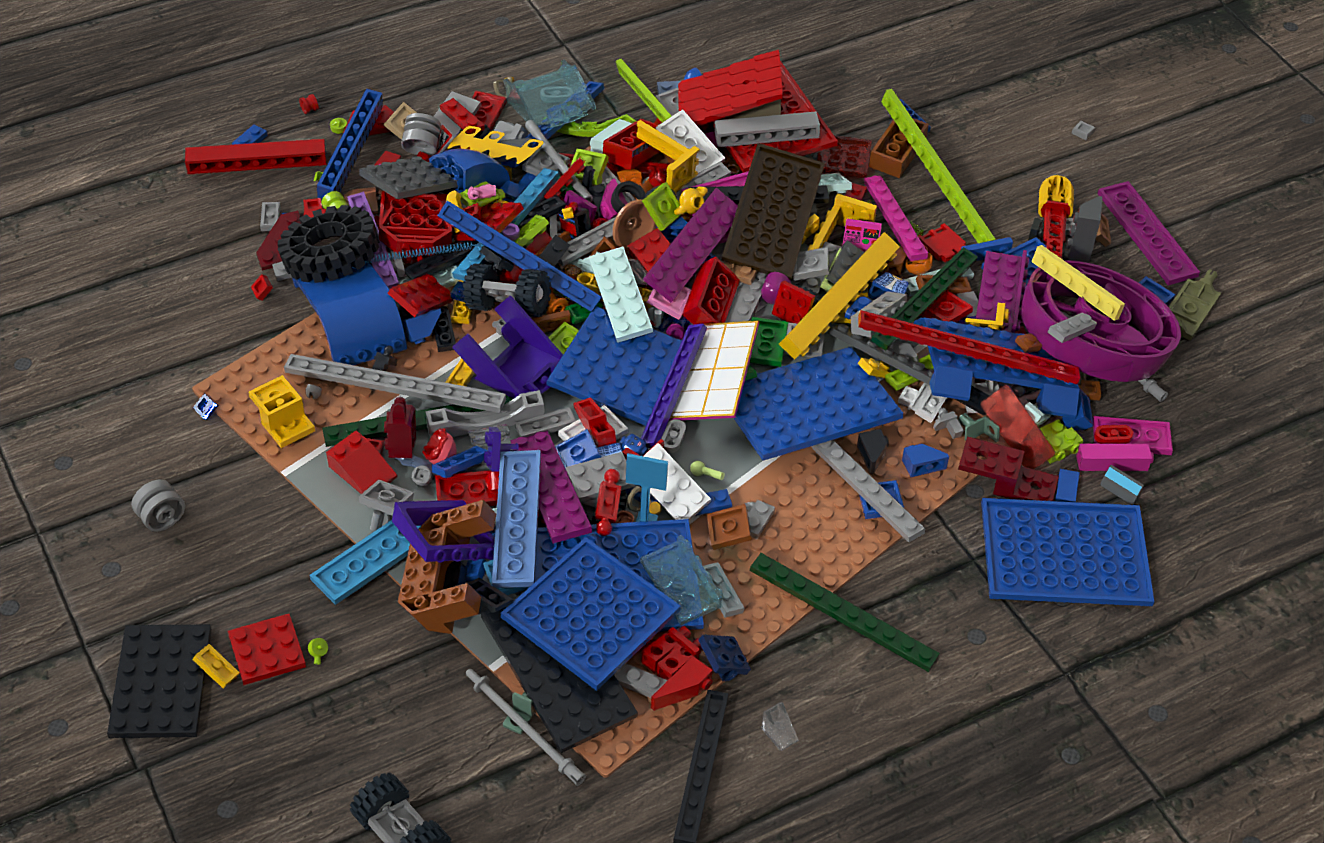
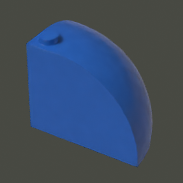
[429,149,510,203]

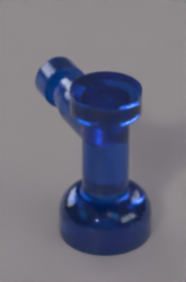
[658,313,691,332]

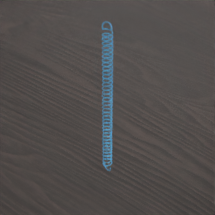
[365,242,479,263]

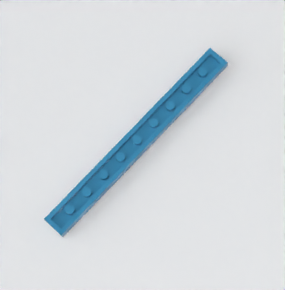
[452,168,560,281]

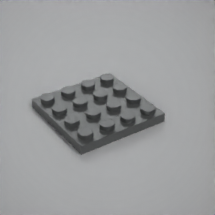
[359,156,458,199]

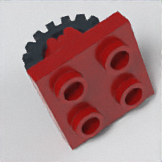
[772,280,819,324]

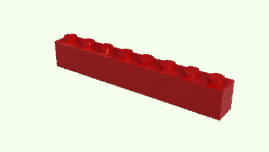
[185,139,326,174]

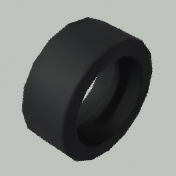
[611,181,646,213]

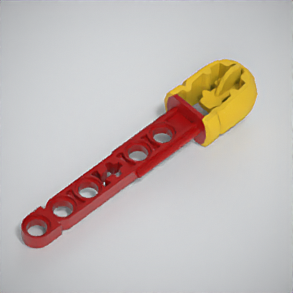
[1038,175,1074,259]

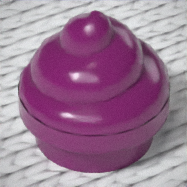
[666,324,685,340]

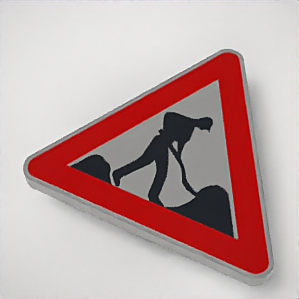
[434,124,455,155]

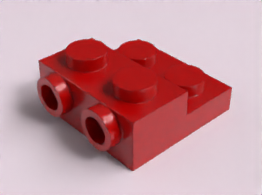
[920,290,973,322]

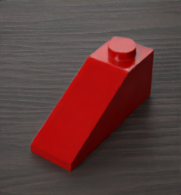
[651,656,713,710]

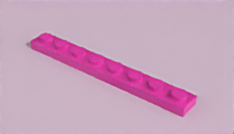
[864,176,928,261]

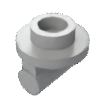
[370,510,390,531]

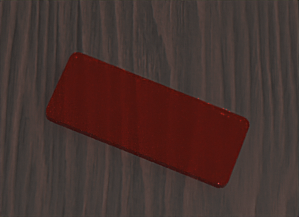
[981,385,1056,469]

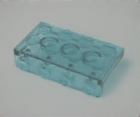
[640,535,723,626]

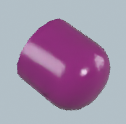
[761,272,791,305]

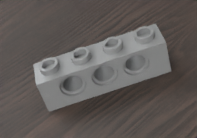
[851,291,907,337]

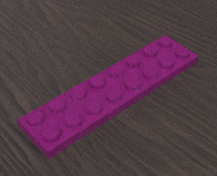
[1098,181,1200,285]
[643,188,738,303]
[510,431,592,543]

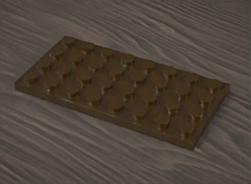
[721,143,825,280]

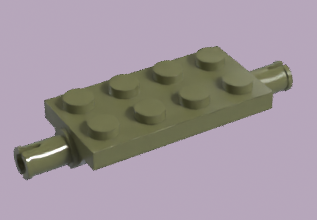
[1169,269,1221,341]

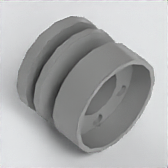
[401,113,441,155]

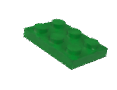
[749,317,788,367]

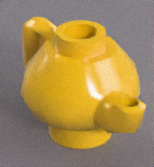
[674,186,708,215]

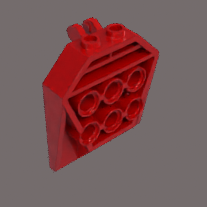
[379,191,452,264]

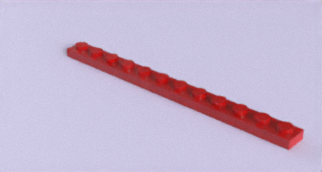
[858,310,1080,384]

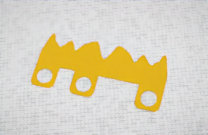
[448,126,544,164]

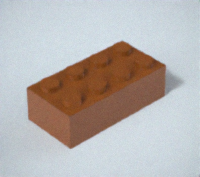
[869,118,929,178]

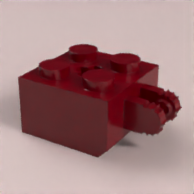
[384,397,417,458]

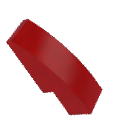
[573,397,617,447]

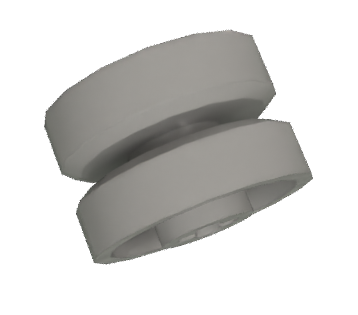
[131,479,185,532]

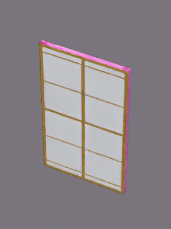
[669,321,759,421]

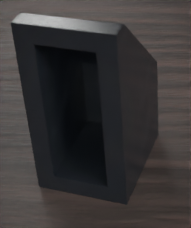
[857,429,889,475]

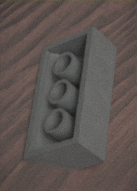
[1063,196,1103,263]

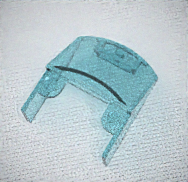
[503,60,596,128]

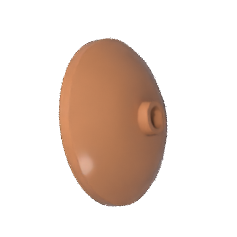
[613,199,657,251]

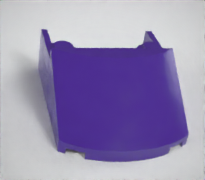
[452,296,563,399]

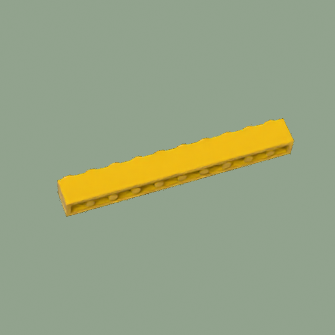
[779,232,900,360]

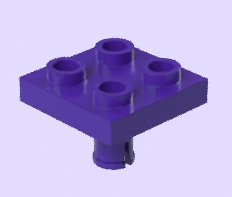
[484,427,519,472]

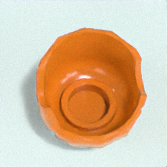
[905,253,933,275]

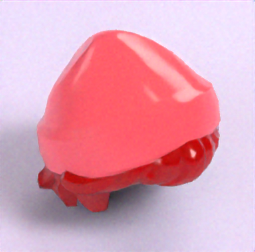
[422,428,457,464]

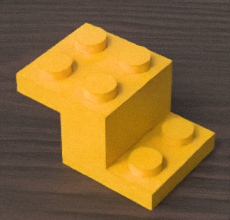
[248,375,315,448]

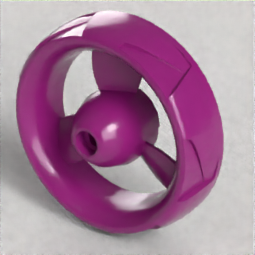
[1021,260,1181,382]

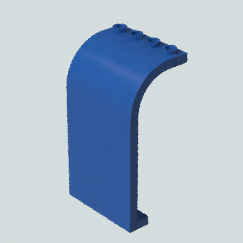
[292,260,407,365]

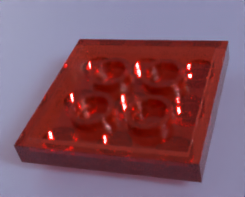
[817,135,872,178]

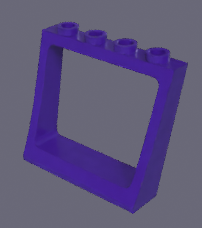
[392,500,495,563]

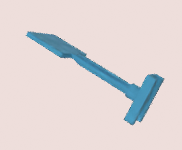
[626,453,668,522]

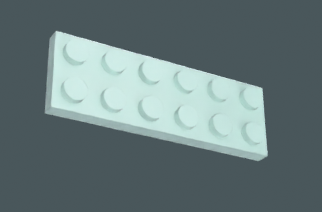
[589,247,653,343]

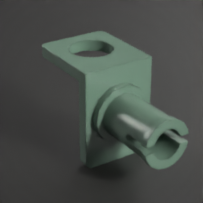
[958,413,1000,442]
[503,691,533,734]

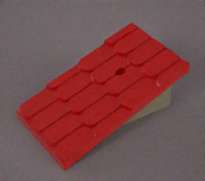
[678,50,783,126]

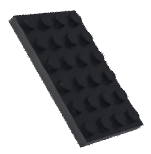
[107,624,211,738]

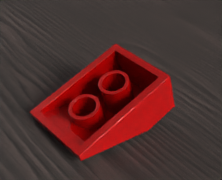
[326,430,398,494]

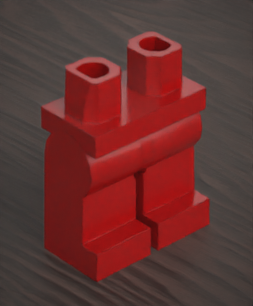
[641,626,703,681]

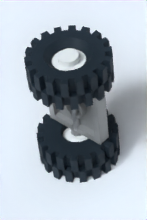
[463,263,551,317]
[350,773,452,843]

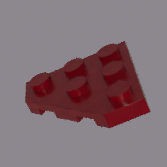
[256,210,301,271]

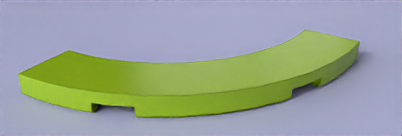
[543,114,636,137]

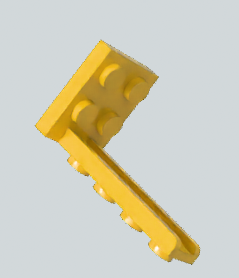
[637,120,700,193]
[807,193,877,251]

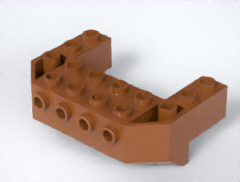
[398,500,496,634]

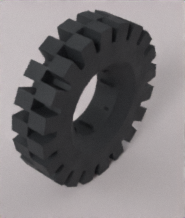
[277,205,380,283]

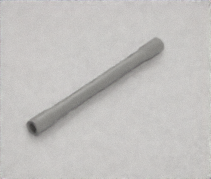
[525,120,593,202]

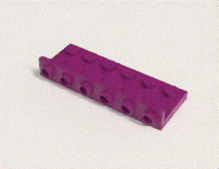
[975,250,1029,333]

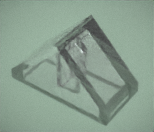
[761,702,799,751]

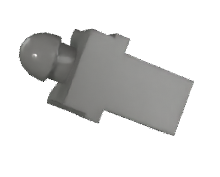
[933,408,964,439]

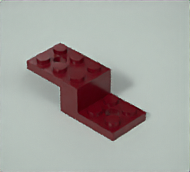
[958,436,1059,501]

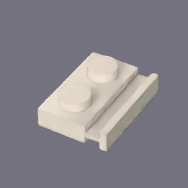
[908,383,947,423]

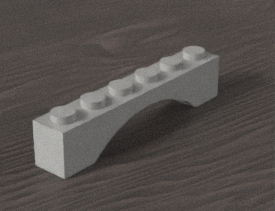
[426,390,544,438]

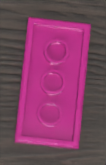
[1093,416,1173,455]

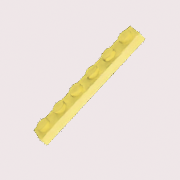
[1032,245,1125,321]

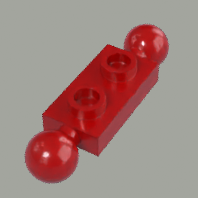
[595,469,621,536]

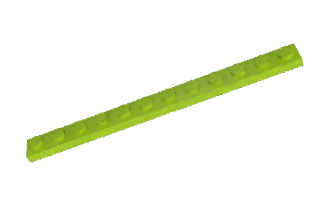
[881,89,996,243]

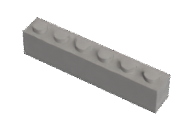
[715,111,820,147]

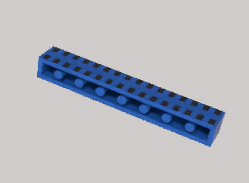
[317,89,383,200]

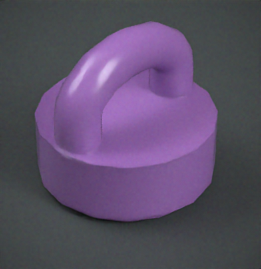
[502,223,520,241]

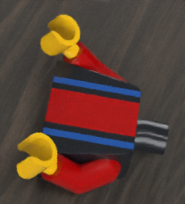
[557,202,591,240]

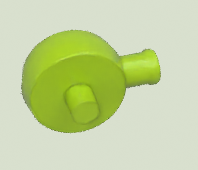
[308,638,328,665]

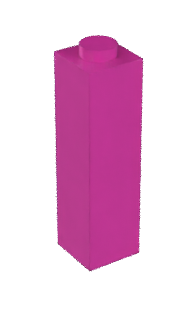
[1076,444,1154,471]

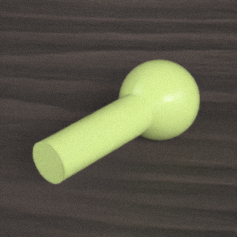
[690,461,725,480]

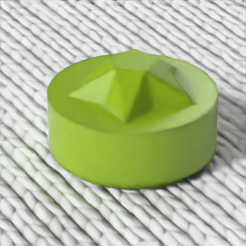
[330,118,347,134]

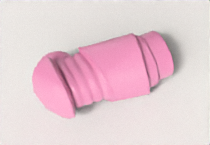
[467,184,496,200]

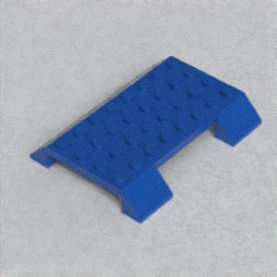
[914,317,1079,418]

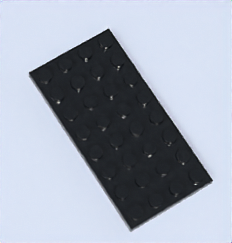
[481,597,638,753]

